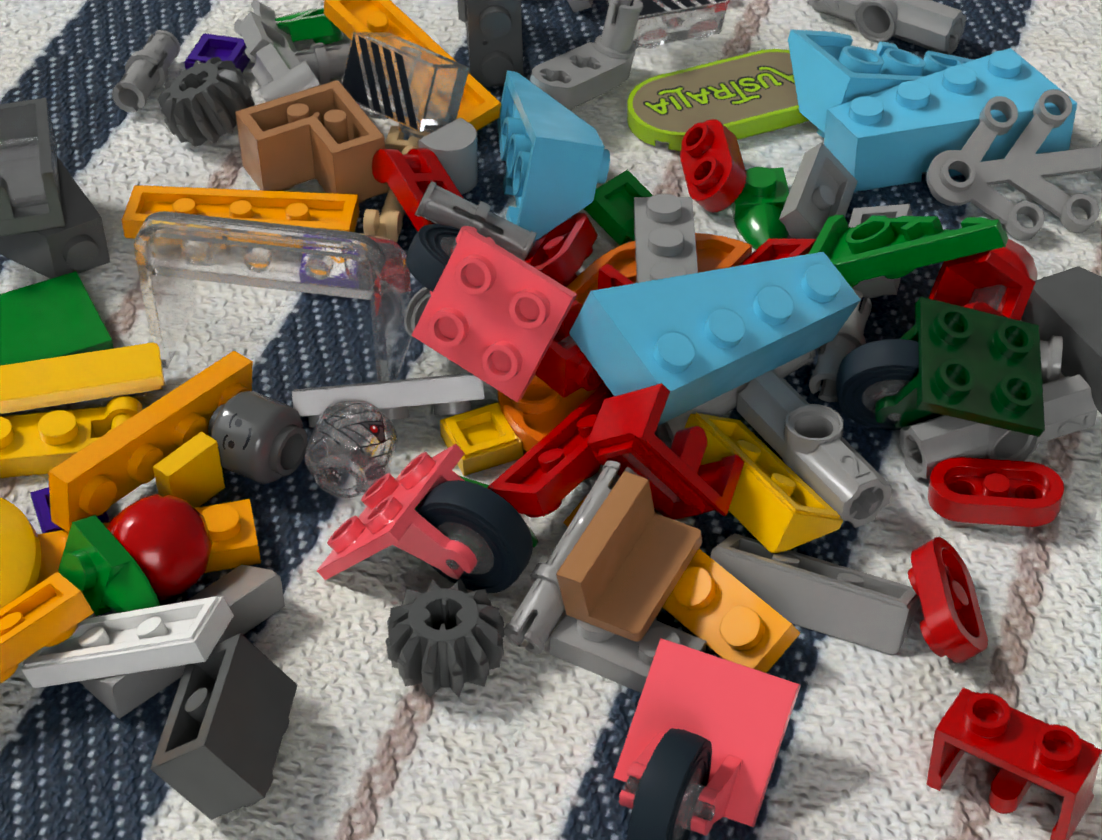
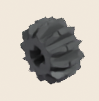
[157,57,255,147]
[386,579,504,698]

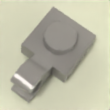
[234,0,297,63]

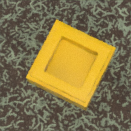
[440,402,523,476]
[153,431,225,508]

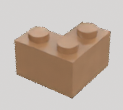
[235,80,389,203]

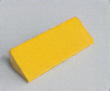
[0,343,166,414]
[684,412,843,553]

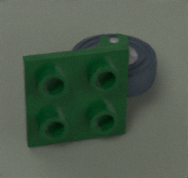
[836,296,1045,437]

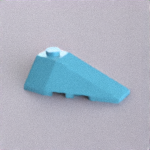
[788,29,974,138]
[497,71,610,243]

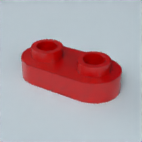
[680,119,747,213]
[524,213,598,287]
[928,457,1064,527]
[908,537,988,663]

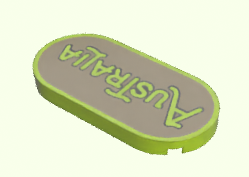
[627,49,809,151]

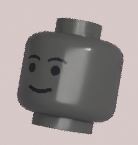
[208,391,308,484]

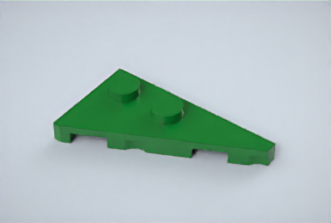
[809,215,1008,288]

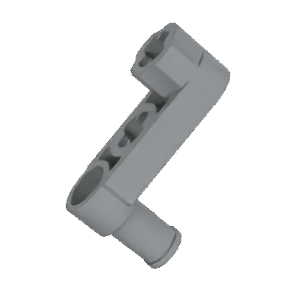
[530,0,643,111]

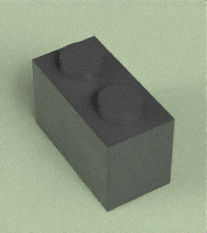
[150,633,298,820]

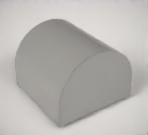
[418,118,478,195]

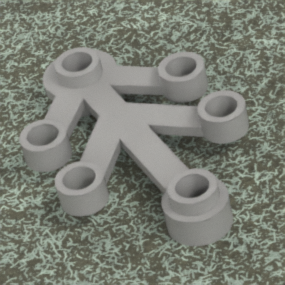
[926,89,1102,240]

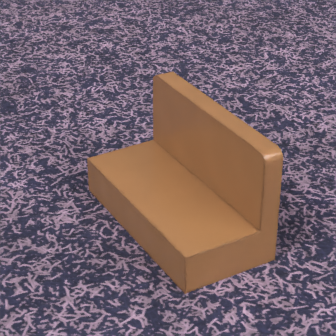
[556,471,702,641]

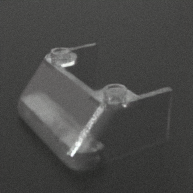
[134,211,412,382]

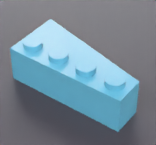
[824,48,1077,192]
[569,252,861,426]

